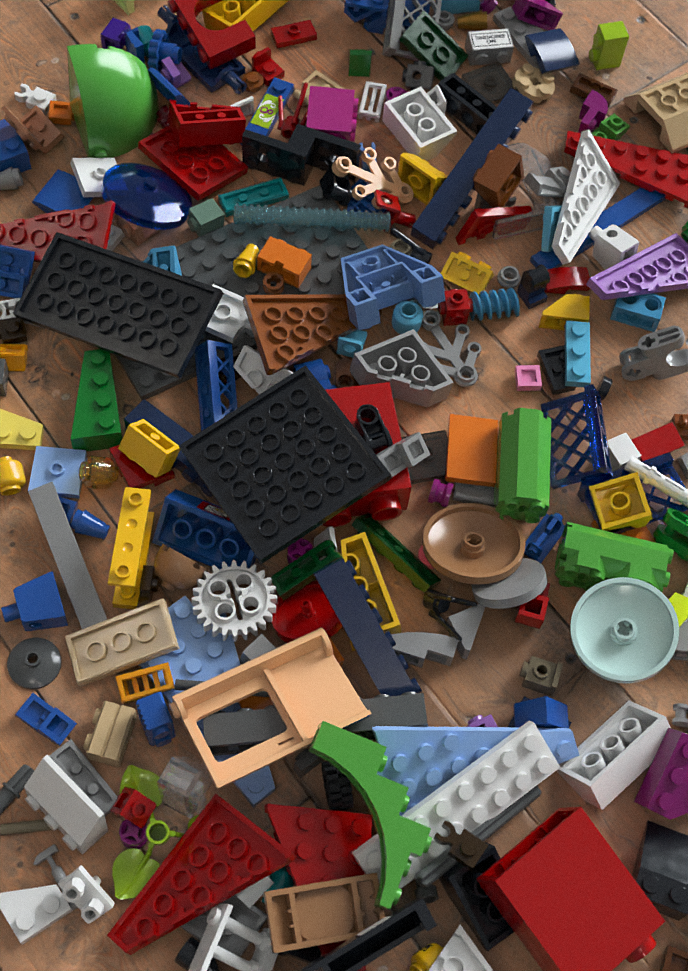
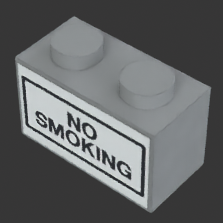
[465,28,514,66]

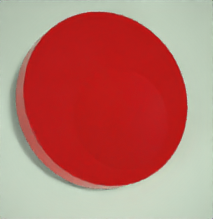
[271,581,342,643]

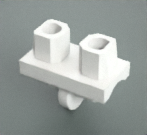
[58,865,115,924]

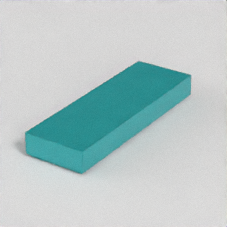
[218,177,289,217]

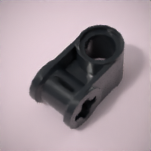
[319,165,352,206]
[355,404,393,452]

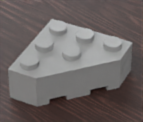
[349,329,454,407]

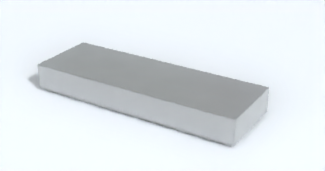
[49,739,118,817]

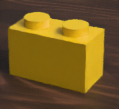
[118,419,180,478]

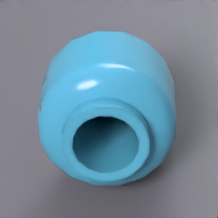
[392,300,423,334]

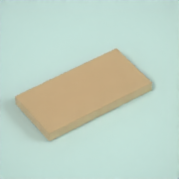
[65,598,180,687]

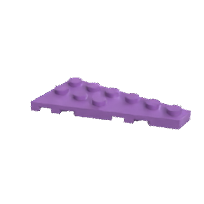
[586,233,688,300]

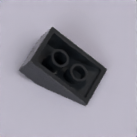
[632,821,688,921]
[439,842,514,951]

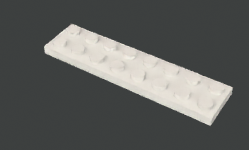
[352,721,560,888]

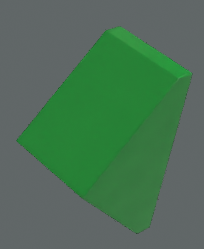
[348,49,372,77]

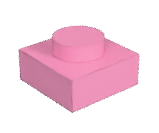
[514,365,542,391]

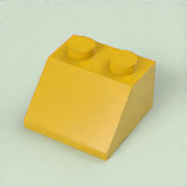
[398,153,447,205]

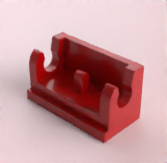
[631,422,685,464]

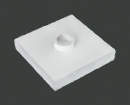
[70,158,128,197]

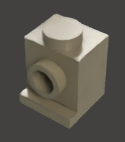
[520,656,563,696]

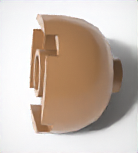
[154,544,207,592]

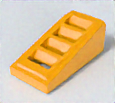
[115,662,175,704]

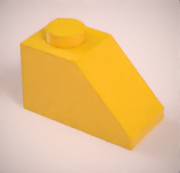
[539,294,590,330]

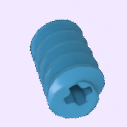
[469,288,520,321]

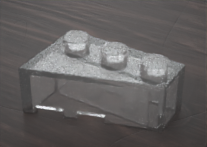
[157,756,212,819]

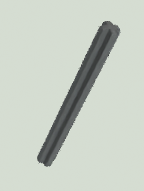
[415,785,542,888]

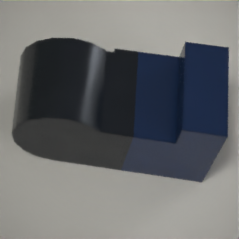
[517,264,550,309]

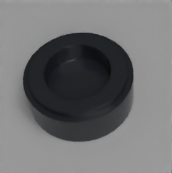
[594,376,613,401]

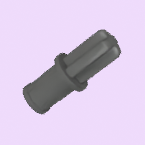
[0,764,34,816]

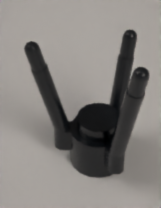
[390,228,433,264]
[423,590,477,642]

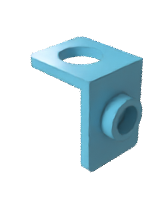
[337,330,367,358]

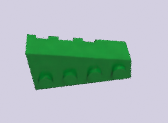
[71,349,122,452]

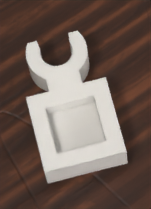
[14,84,57,115]

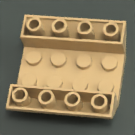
[623,72,688,153]

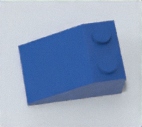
[0,119,32,172]

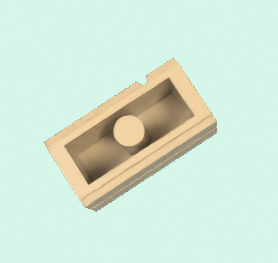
[84,701,137,767]

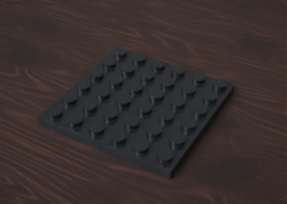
[179,365,392,564]

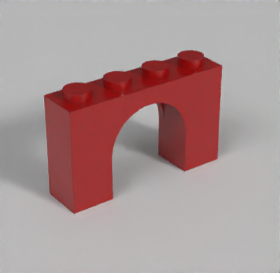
[168,0,256,70]

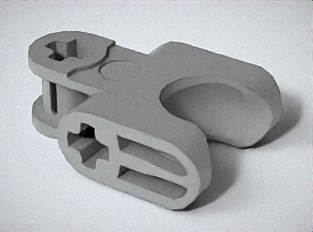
[619,326,688,381]

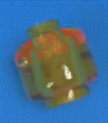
[79,456,119,489]

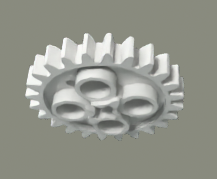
[191,560,277,642]

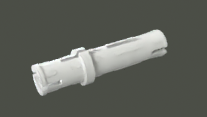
[624,456,688,508]

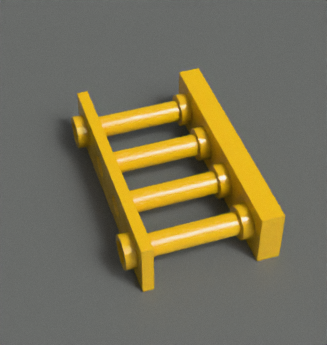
[108,487,155,609]

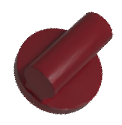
[156,104,169,129]

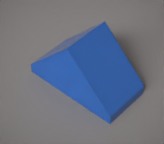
[513,696,569,728]

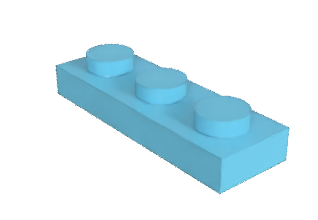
[565,320,591,388]

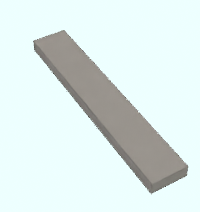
[28,482,108,629]

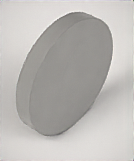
[471,558,547,609]

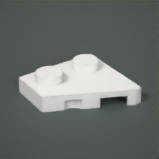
[0,885,73,945]

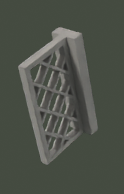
[382,0,442,61]

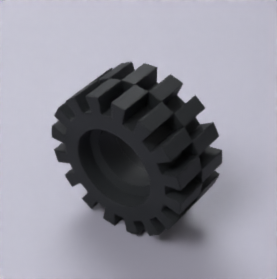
[321,761,354,811]

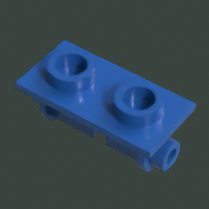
[524,513,565,563]

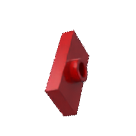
[271,19,317,49]

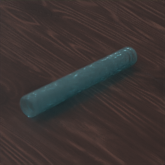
[233,203,391,232]

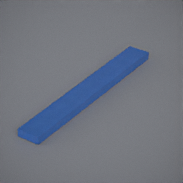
[530,188,666,269]

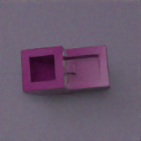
[578,90,608,133]

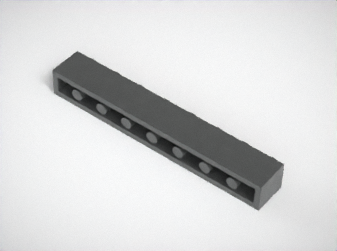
[203,691,428,756]

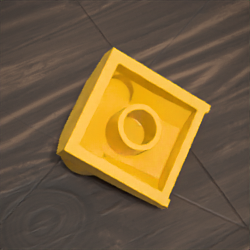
[589,472,653,531]

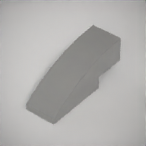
[391,632,458,668]

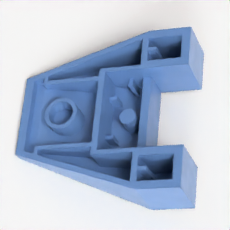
[341,244,446,330]

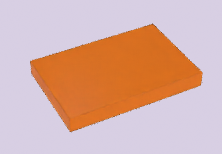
[445,414,498,487]

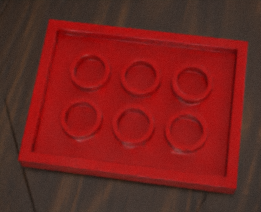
[138,126,248,201]

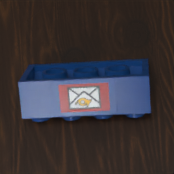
[152,489,257,569]

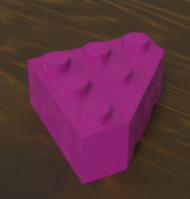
[634,728,688,820]

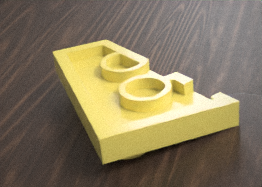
[0,409,44,450]

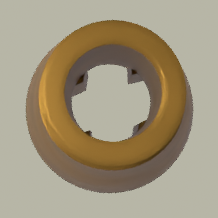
[458,10,488,31]

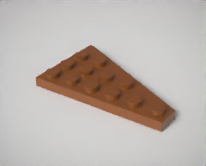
[243,294,382,375]

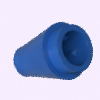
[70,509,110,540]

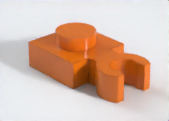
[49,100,75,125]

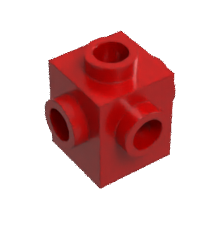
[438,289,473,326]

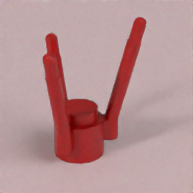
[277,83,308,139]

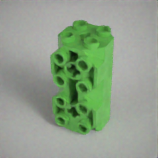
[494,408,551,524]
[554,522,674,592]

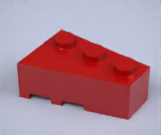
[168,99,246,148]

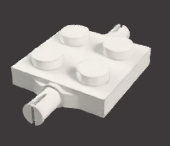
[205,284,252,343]

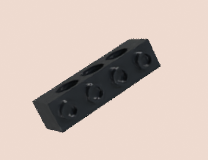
[438,72,512,142]

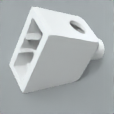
[589,225,639,270]

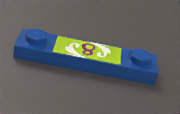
[240,77,294,145]

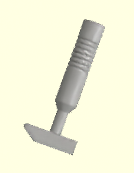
[33,844,78,910]

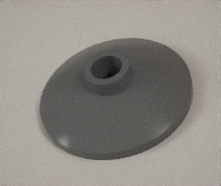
[7,638,62,689]

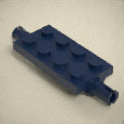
[157,5,247,94]

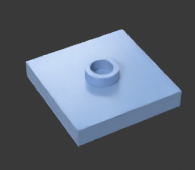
[28,446,87,499]

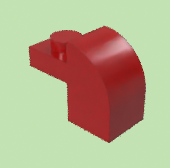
[514,583,550,629]

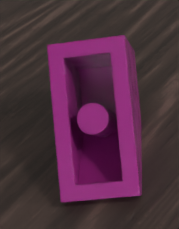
[512,0,563,31]

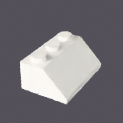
[382,87,457,161]
[24,755,108,855]

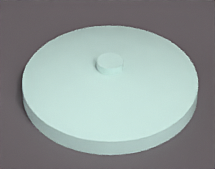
[570,577,679,683]

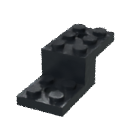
[242,124,361,186]

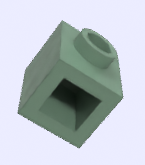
[187,198,225,237]

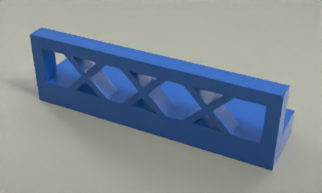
[195,340,238,431]

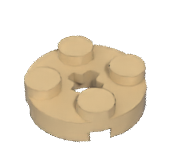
[512,63,555,103]

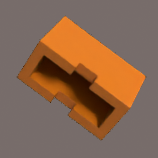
[257,236,312,288]

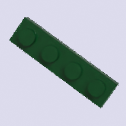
[351,513,441,593]

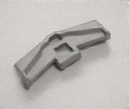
[524,166,571,198]

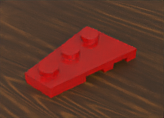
[455,205,533,245]

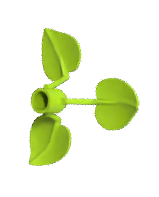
[112,765,199,899]

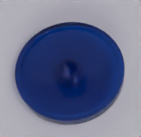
[101,163,192,230]

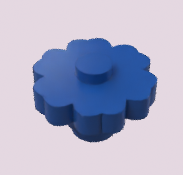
[148,29,182,73]

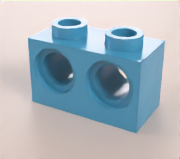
[610,293,666,332]

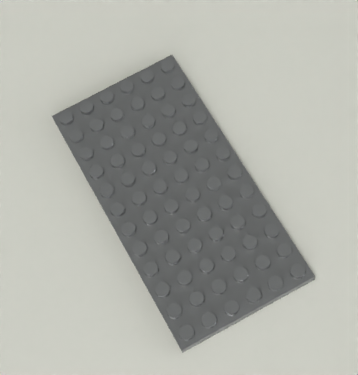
[115,185,368,400]

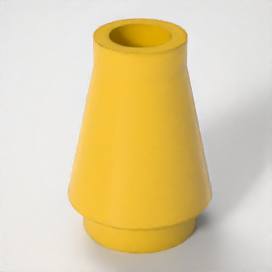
[233,244,259,278]

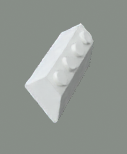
[556,701,671,810]

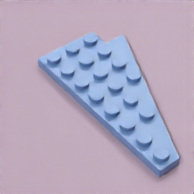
[139,596,275,808]
[369,726,579,832]

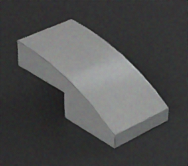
[376,432,430,477]

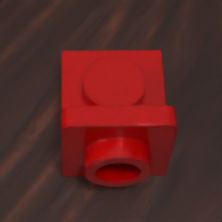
[252,47,285,87]
[110,787,156,828]

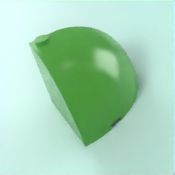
[67,44,159,158]

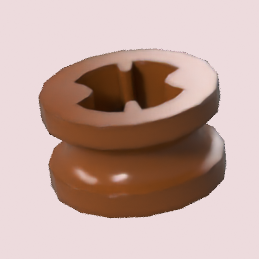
[263,272,284,295]

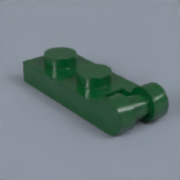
[271,540,344,600]

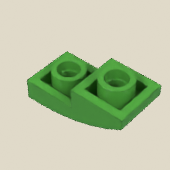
[591,113,630,141]

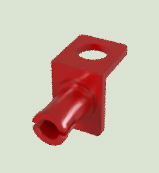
[374,189,416,233]

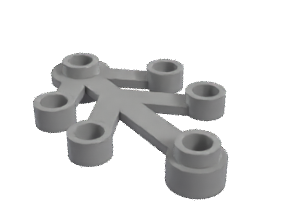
[422,310,482,387]

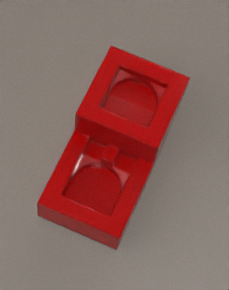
[545,267,590,294]

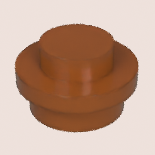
[242,71,264,92]

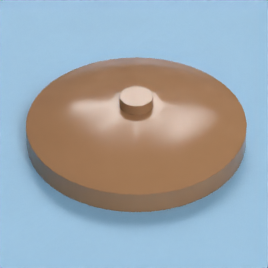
[422,503,525,585]

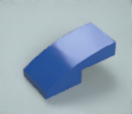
[15,693,77,746]

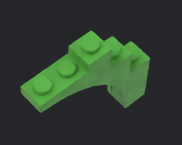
[309,721,432,910]

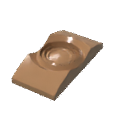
[263,873,385,953]

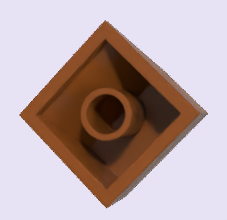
[473,144,524,208]

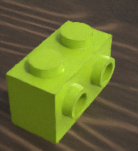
[589,21,629,70]

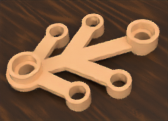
[332,147,413,210]

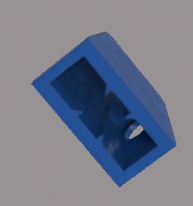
[1,571,68,631]

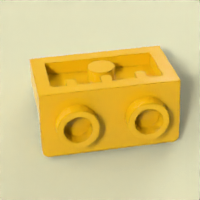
[440,251,494,295]

